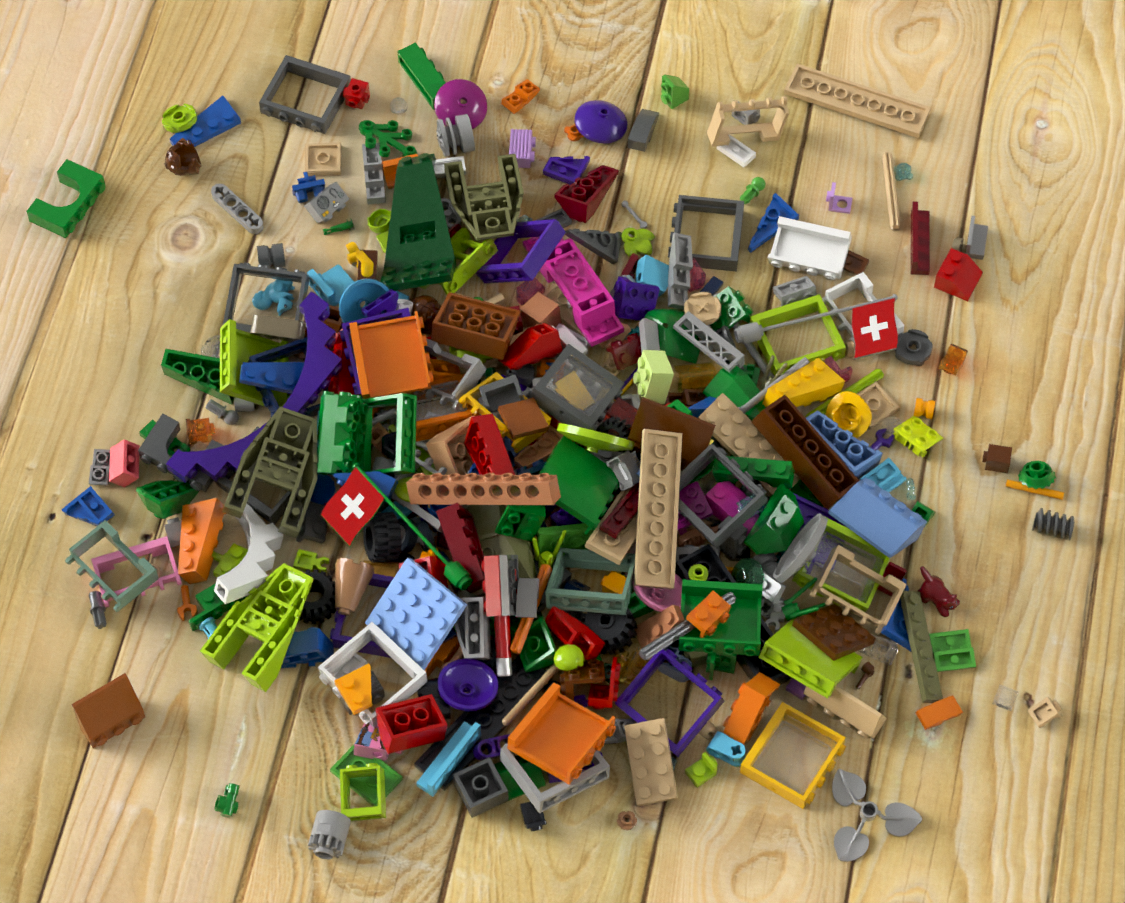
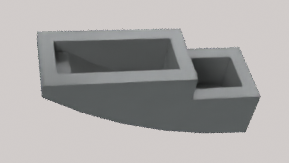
[628,109,659,152]

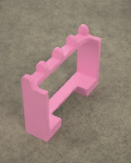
[91,536,182,607]

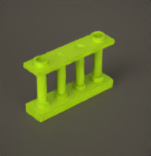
[420,227,498,296]

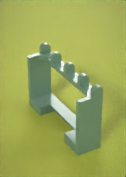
[65,520,159,612]

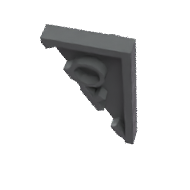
[565,229,622,264]

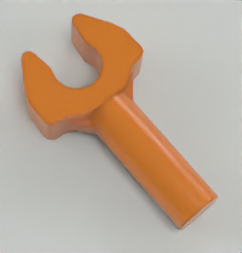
[177,585,198,621]

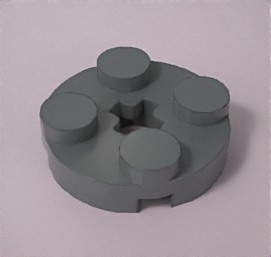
[895,329,933,366]

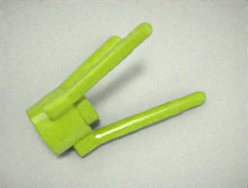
[532,530,567,569]

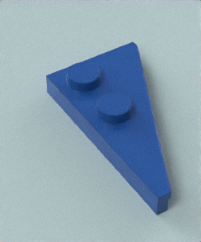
[748,193,799,253]
[881,578,911,651]

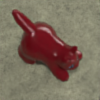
[917,566,960,617]

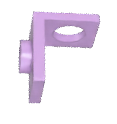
[826,182,852,214]

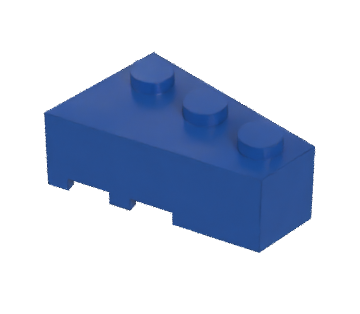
[263,627,334,668]

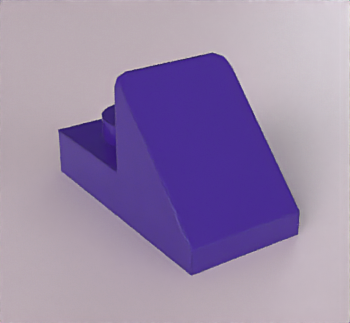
[361,289,399,317]

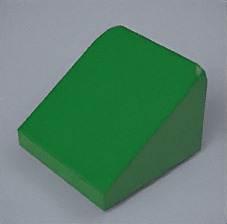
[912,501,936,526]

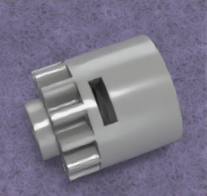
[308,810,351,860]

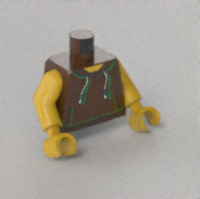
[346,242,378,281]

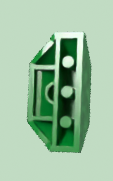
[136,480,199,519]
[744,483,804,555]

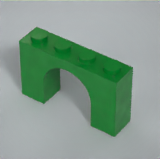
[26,159,106,238]

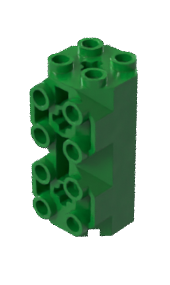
[317,391,369,476]

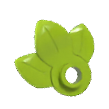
[621,227,655,257]

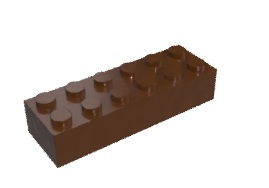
[751,395,859,510]

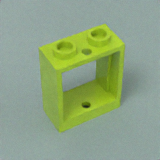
[340,763,386,821]

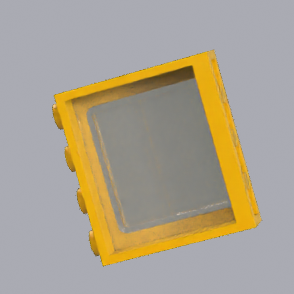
[740,702,846,809]

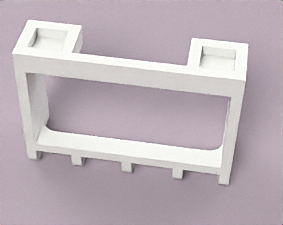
[822,272,904,342]

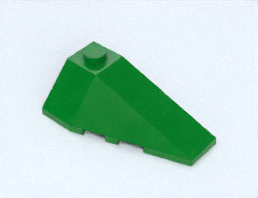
[703,366,766,420]

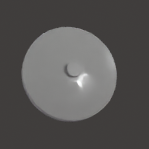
[773,514,828,583]

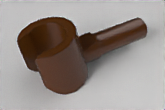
[856,662,874,690]

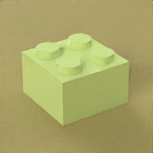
[633,350,674,404]

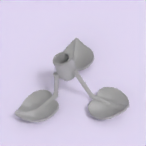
[832,769,922,862]

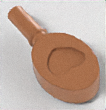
[677,524,720,547]

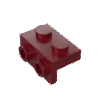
[606,333,642,370]

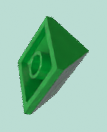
[519,617,557,672]
[494,755,546,801]

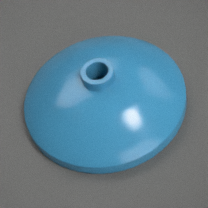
[339,279,389,323]

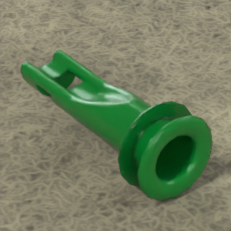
[323,218,354,235]

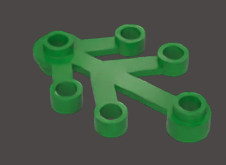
[359,120,417,157]

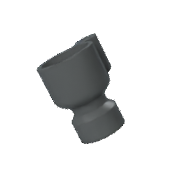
[506,363,535,388]

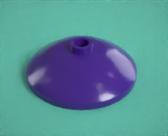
[574,100,628,144]
[437,659,498,711]

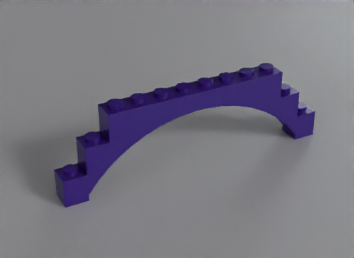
[166,291,343,483]

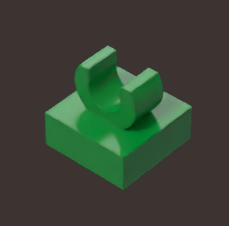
[743,363,761,386]

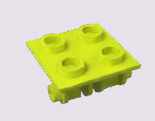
[893,416,943,458]

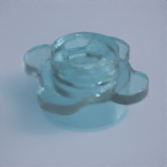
[894,163,913,181]

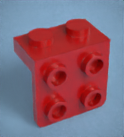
[588,657,621,709]

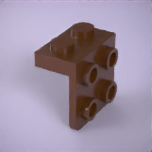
[560,659,605,701]

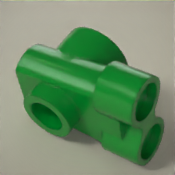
[214,783,240,818]

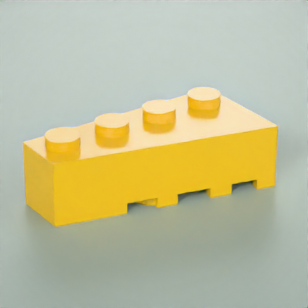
[762,358,845,408]

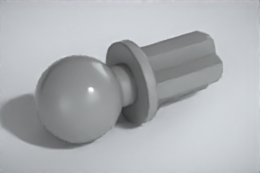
[205,399,239,425]

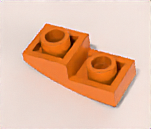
[501,79,540,114]
[915,695,963,730]

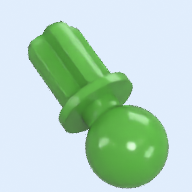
[740,177,766,204]

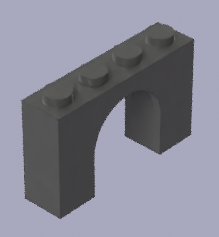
[138,413,224,492]

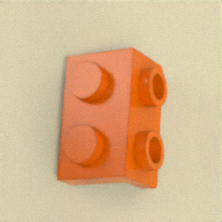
[686,591,731,638]

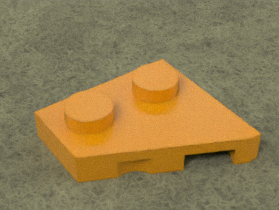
[334,663,372,715]

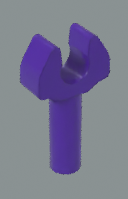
[870,428,894,451]

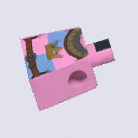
[354,723,403,761]

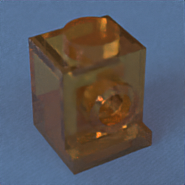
[186,418,215,445]

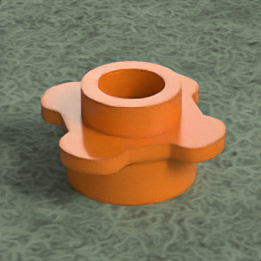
[564,124,584,141]

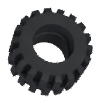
[363,512,402,563]
[299,570,336,624]

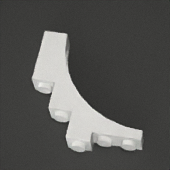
[214,503,284,604]

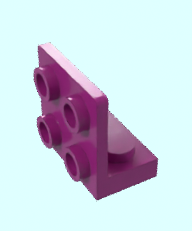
[677,481,713,535]

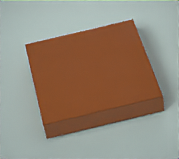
[498,398,549,440]

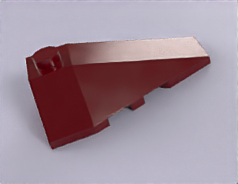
[554,165,619,223]

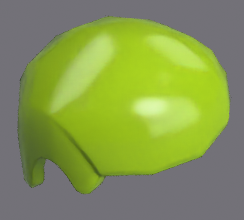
[367,209,391,234]
[554,644,585,671]

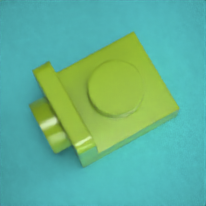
[685,752,718,788]

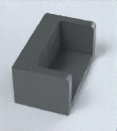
[479,375,525,412]

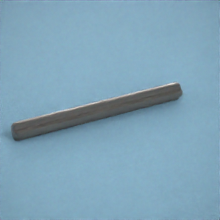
[639,592,736,660]

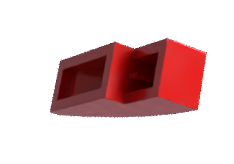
[545,606,605,660]

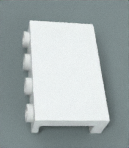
[768,216,852,280]

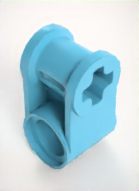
[706,731,746,767]

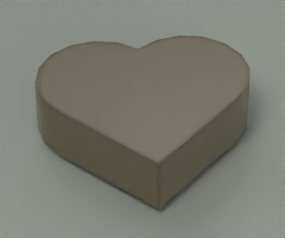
[952,237,964,252]

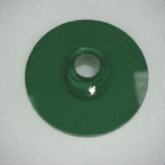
[731,558,764,584]

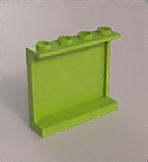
[220,319,290,407]
[759,618,863,699]

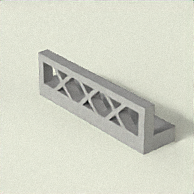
[673,311,745,372]

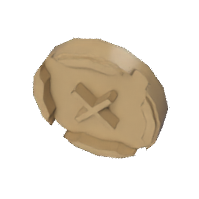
[684,292,721,325]

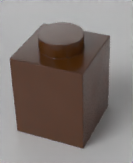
[982,444,1012,473]

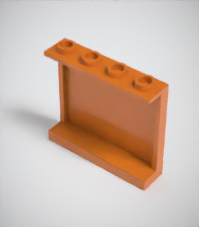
[349,311,434,399]
[507,682,616,784]

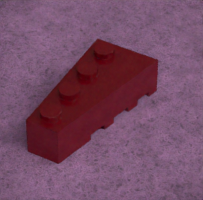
[436,503,485,593]

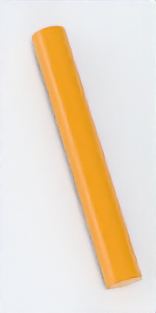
[1005,479,1064,500]

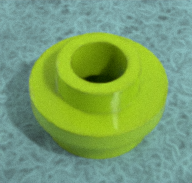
[688,564,708,581]

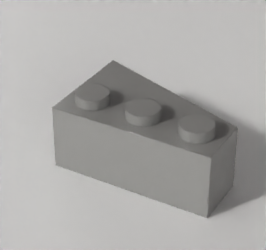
[454,597,491,660]

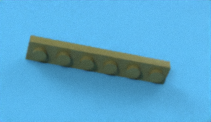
[900,591,943,703]

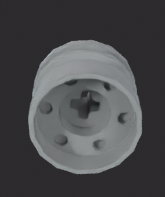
[436,114,475,157]

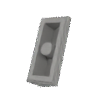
[639,318,660,353]

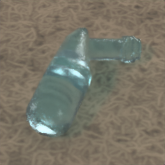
[906,478,916,500]

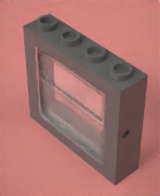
[528,344,624,431]

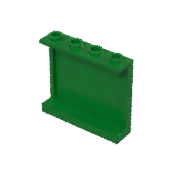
[535,436,619,535]
[679,579,763,656]

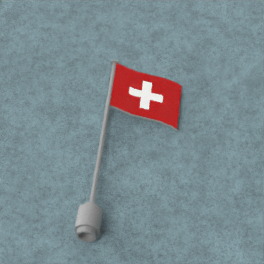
[734,294,898,360]

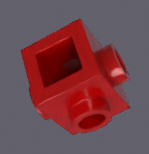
[343,78,370,109]

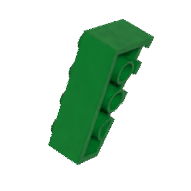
[161,349,234,405]

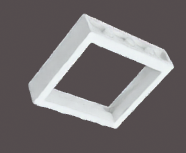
[318,622,428,728]

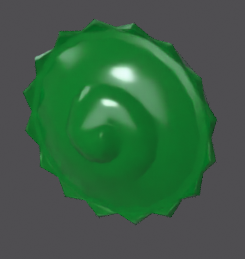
[1018,461,1056,489]

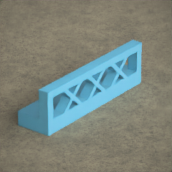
[416,721,481,797]

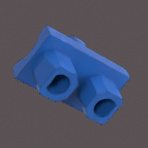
[292,172,325,203]

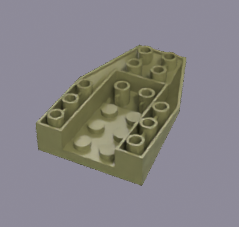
[456,505,537,598]

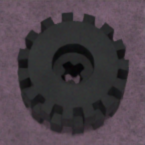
[581,601,637,655]

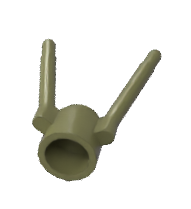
[760,355,788,390]

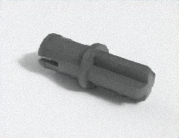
[88,591,107,629]

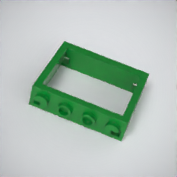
[359,393,417,476]

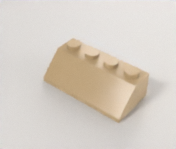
[803,685,887,739]

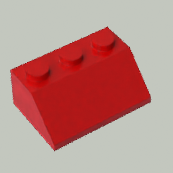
[375,694,448,754]

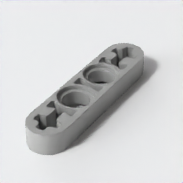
[211,184,264,234]

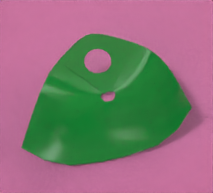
[644,309,700,364]

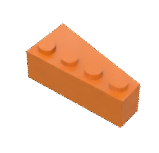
[178,498,226,584]

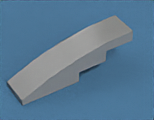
[362,143,386,205]
[668,232,693,310]

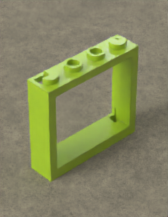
[750,294,846,376]

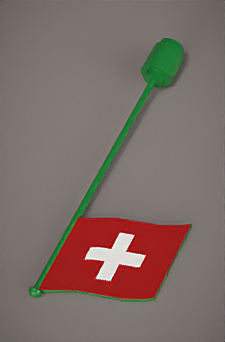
[321,463,473,591]

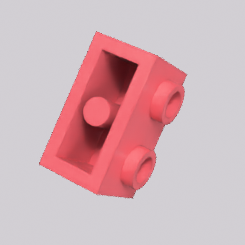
[109,439,140,487]

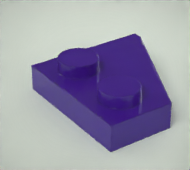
[543,156,590,185]

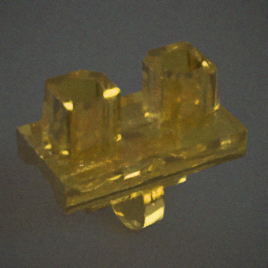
[614,647,649,684]

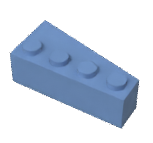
[806,410,883,479]

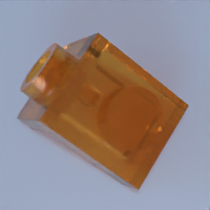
[939,344,968,376]

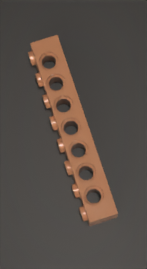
[406,473,561,505]

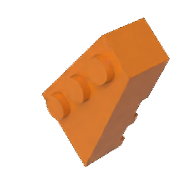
[723,672,780,745]

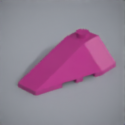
[705,481,760,536]

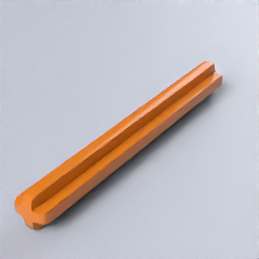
[510,564,552,654]

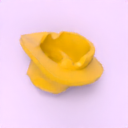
[826,391,872,439]

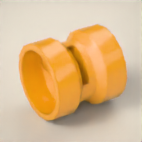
[913,398,935,419]

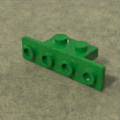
[189,583,247,631]

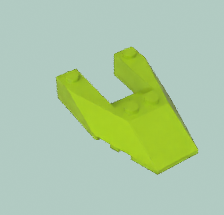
[200,563,313,692]

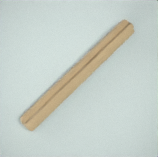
[882,152,901,230]

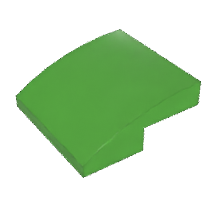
[929,629,976,672]

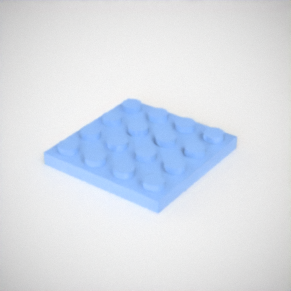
[365,558,467,670]

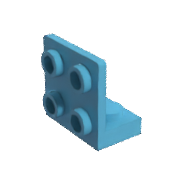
[307,265,354,306]

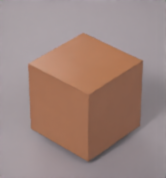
[520,292,562,328]

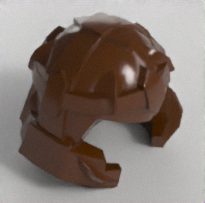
[164,138,202,176]
[411,295,441,334]

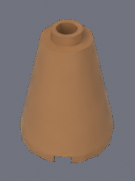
[335,558,375,616]

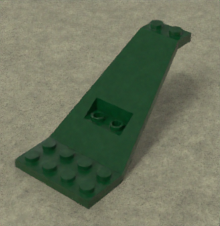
[380,153,456,291]

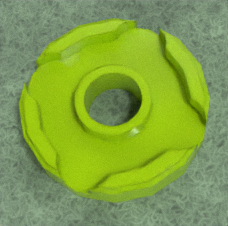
[162,104,197,133]

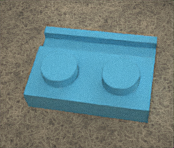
[859,458,907,493]

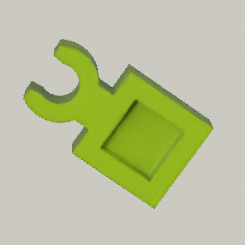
[293,549,330,573]

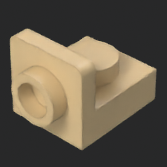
[1028,697,1063,728]

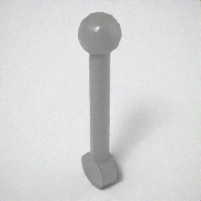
[621,200,647,229]

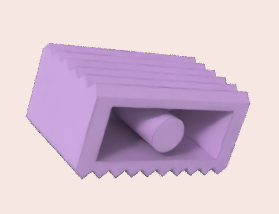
[509,129,536,168]

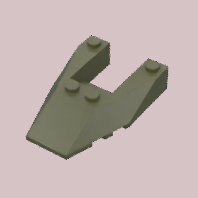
[444,154,524,241]
[222,406,317,538]

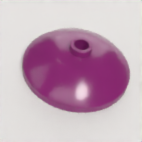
[434,79,487,129]

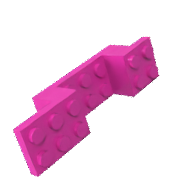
[523,237,624,347]

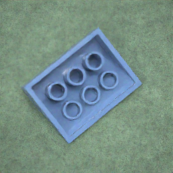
[828,477,927,558]

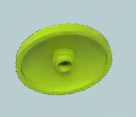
[557,423,635,453]

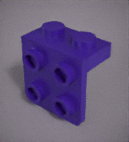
[613,276,660,321]

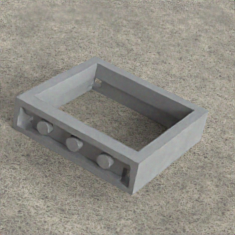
[500,743,610,813]

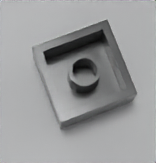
[453,757,509,818]

